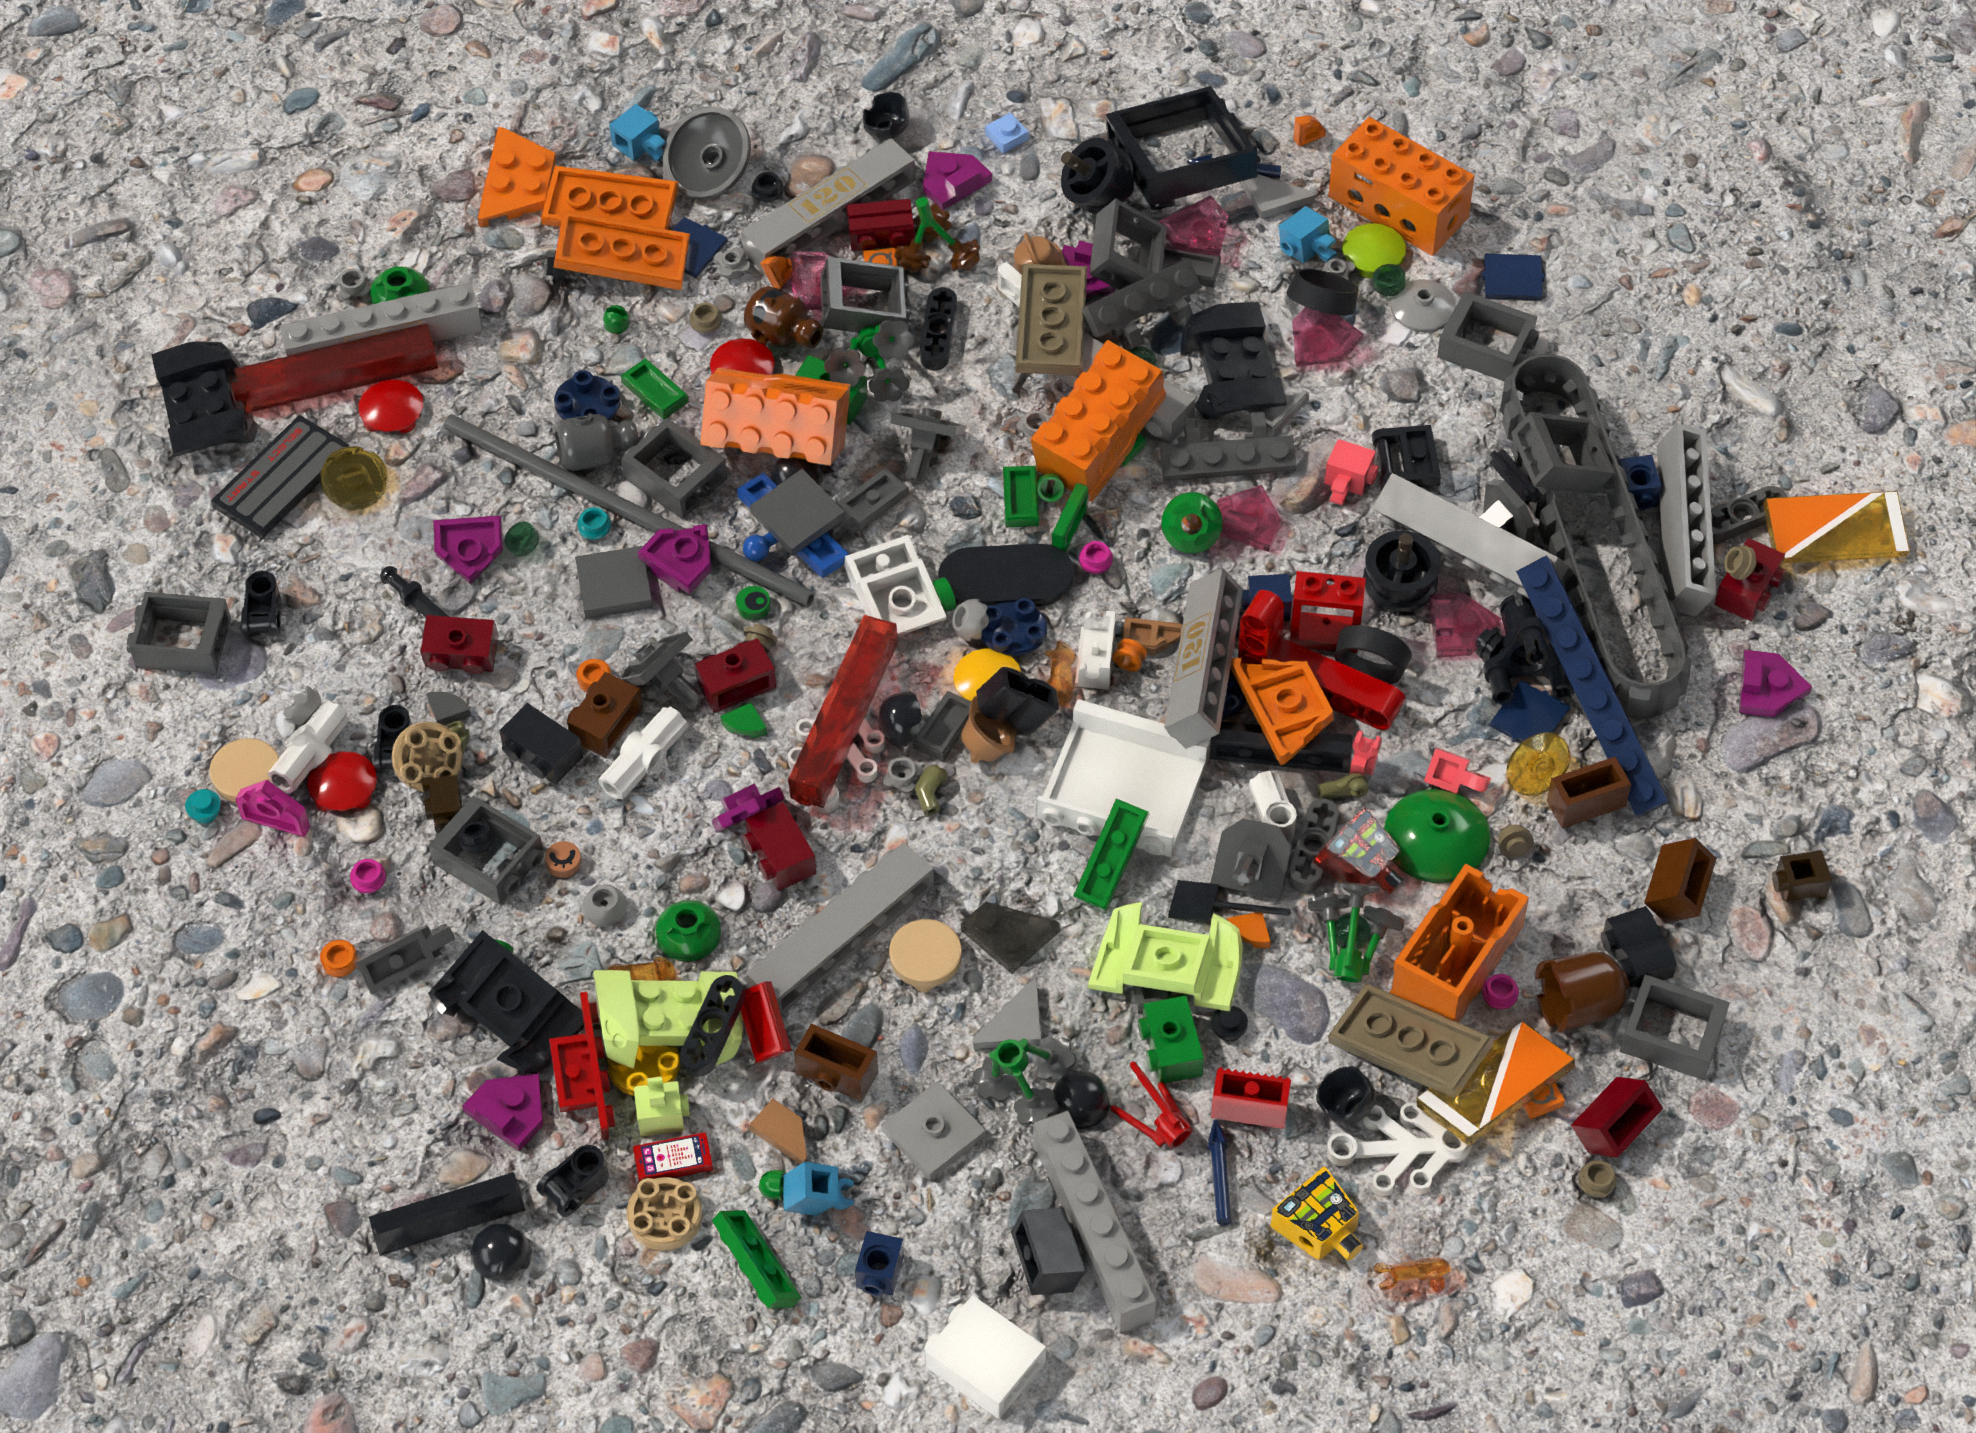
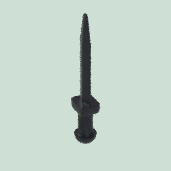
[380,566,450,618]

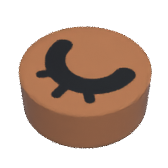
[545,841,582,878]

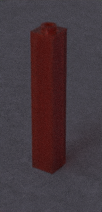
[231,324,438,413]
[788,615,898,808]

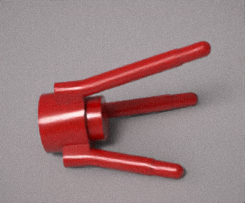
[1110,1061,1193,1149]

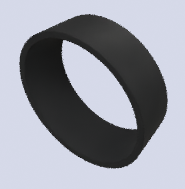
[1286,268,1358,316]
[1335,625,1412,684]

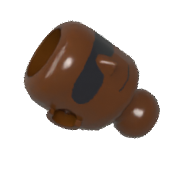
[744,286,824,349]

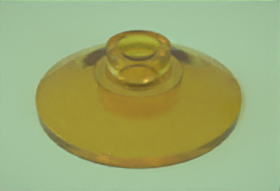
[1506,732,1571,796]

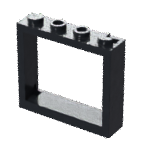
[1105,86,1261,206]

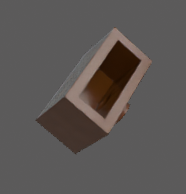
[567,672,643,758]
[1547,756,1631,829]
[1644,838,1717,923]
[794,1024,879,1102]

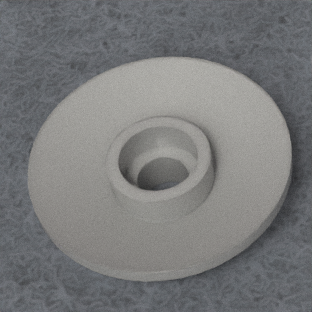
[1391,279,1456,332]

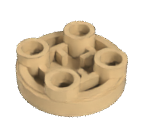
[392,721,463,792]
[210,738,279,805]
[889,919,962,992]
[627,1177,703,1251]

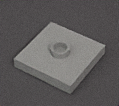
[881,1081,986,1180]

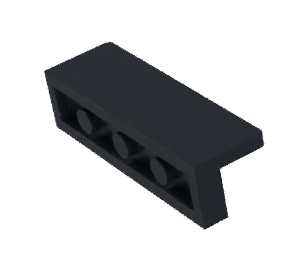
[1210,721,1353,773]
[369,1172,525,1255]

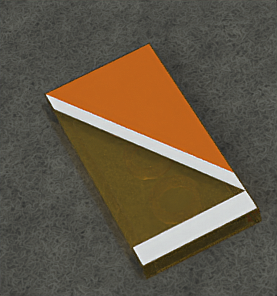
[1763,491,1910,564]
[1416,1021,1575,1146]

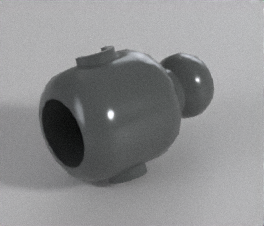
[555,413,639,473]

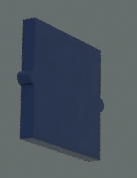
[673,217,728,278]
[1481,253,1545,300]
[1490,680,1570,753]

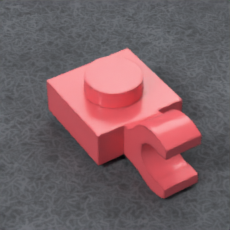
[1349,731,1382,777]
[1424,748,1491,794]

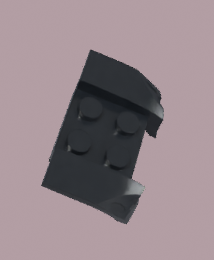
[1180,302,1287,420]
[151,341,258,457]
[428,930,584,1074]

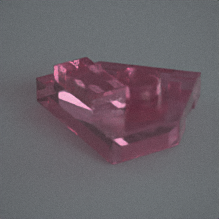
[1158,195,1229,257]
[790,251,855,310]
[1292,307,1364,367]
[1216,485,1281,552]
[1428,593,1501,657]

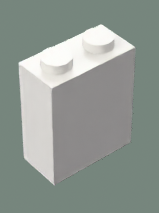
[924,1295,1046,1419]

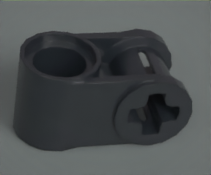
[241,570,282,637]
[374,705,412,773]
[536,1145,609,1217]

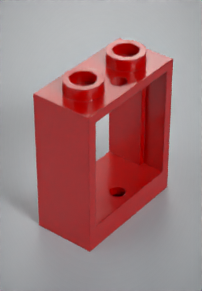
[1290,571,1366,654]

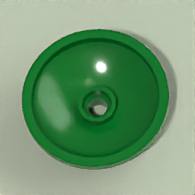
[1384,789,1490,883]

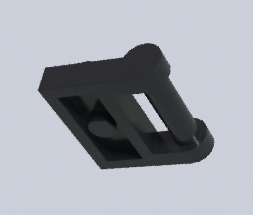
[1371,425,1441,491]

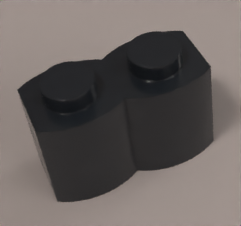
[976,667,1059,733]
[1601,906,1677,989]

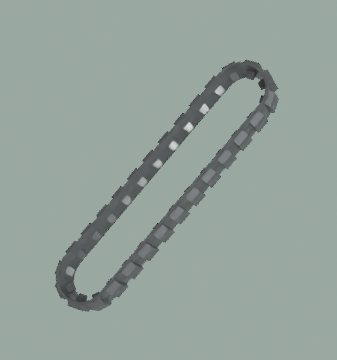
[1500,354,1692,719]

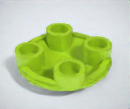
[1342,223,1406,278]

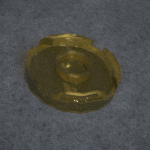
[320,446,388,510]

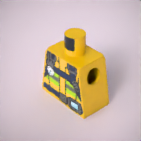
[1270,1166,1363,1261]

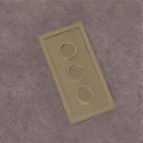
[1015,264,1087,375]
[1328,983,1493,1099]

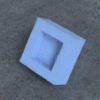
[985,112,1029,153]

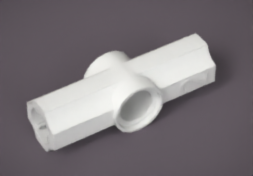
[267,700,348,794]
[598,707,688,800]

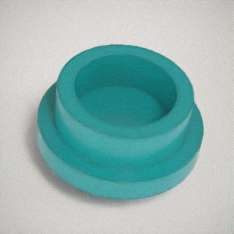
[577,507,611,540]
[185,789,221,823]

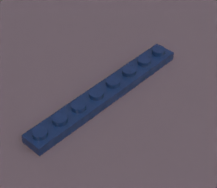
[1516,555,1670,818]

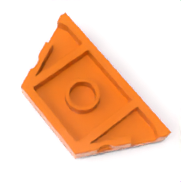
[477,127,556,227]
[1230,658,1334,765]

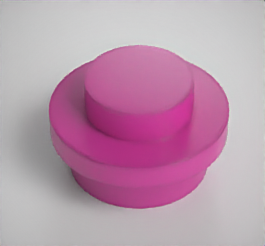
[1079,541,1113,574]
[350,859,386,894]
[1482,974,1519,1009]

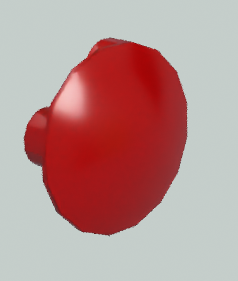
[710,338,775,375]
[358,379,424,433]
[307,751,377,811]

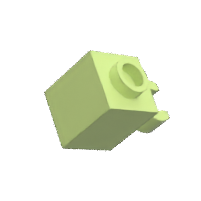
[634,1077,690,1137]

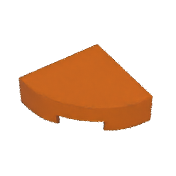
[1293,115,1326,146]
[760,255,798,288]
[1227,912,1271,949]

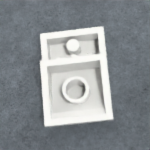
[844,535,947,641]

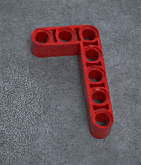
[1238,590,1406,730]

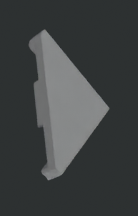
[1240,174,1315,219]
[1233,390,1309,435]
[973,980,1041,1049]

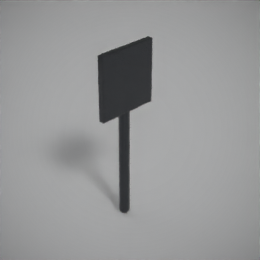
[1168,880,1291,922]

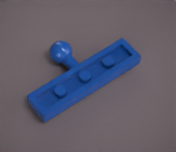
[737,473,849,579]

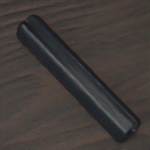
[1490,449,1539,505]

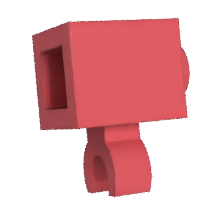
[1325,439,1379,505]

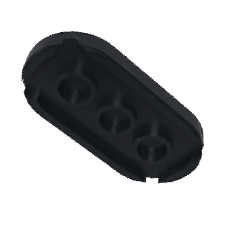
[938,544,1074,606]

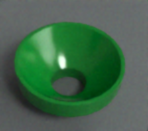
[370,266,429,304]
[1161,492,1223,554]
[656,900,721,962]

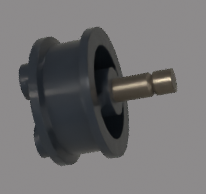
[1061,138,1135,215]
[1363,531,1441,611]

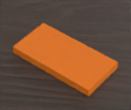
[541,165,679,230]
[553,211,690,290]

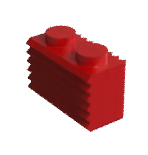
[1211,1067,1291,1129]

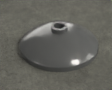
[663,106,751,199]

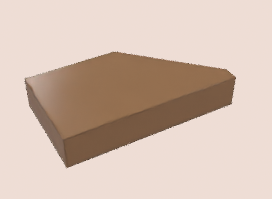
[1122,617,1183,656]
[750,1098,807,1164]

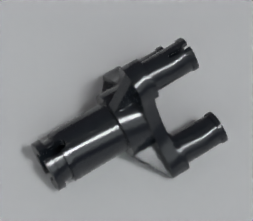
[1483,595,1575,705]

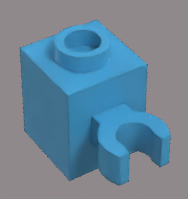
[609,104,665,162]
[1278,206,1337,263]
[783,1162,854,1216]

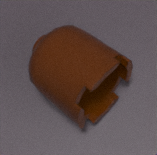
[1535,951,1629,1033]

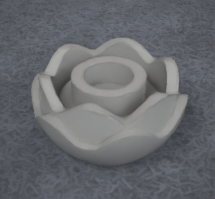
[953,599,989,642]
[283,686,322,725]
[582,885,627,927]

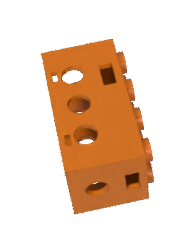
[1328,116,1475,256]

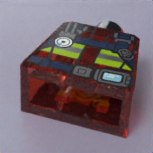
[1312,806,1404,895]

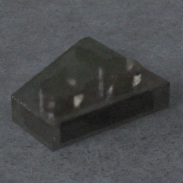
[961,901,1060,974]

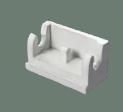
[1075,611,1116,690]

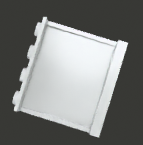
[1037,699,1211,857]

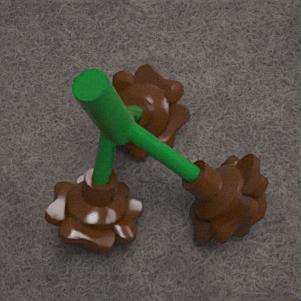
[894,197,981,273]

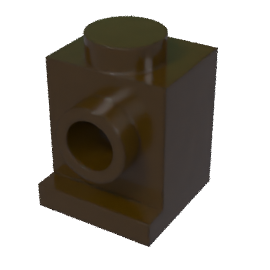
[422,775,462,833]
[1772,850,1832,902]

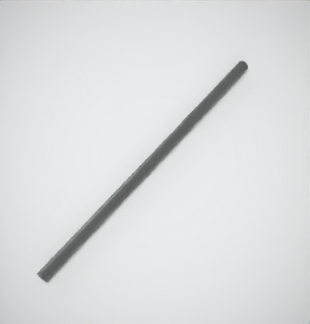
[444,414,815,607]

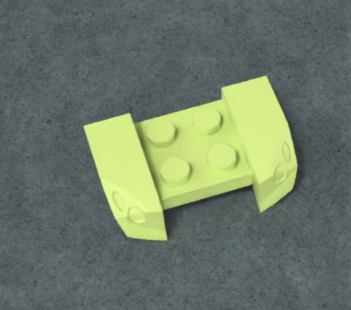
[1087,902,1243,1011]
[593,970,743,1068]

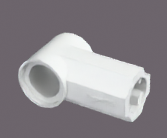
[1249,771,1297,843]

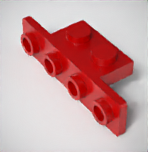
[549,991,615,1140]

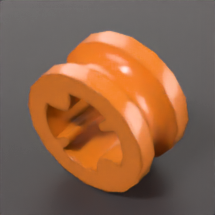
[1112,639,1147,672]

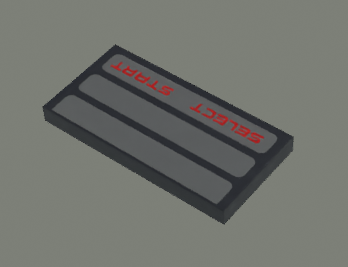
[211,414,351,539]

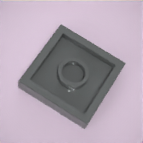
[750,469,845,556]
[575,546,653,619]

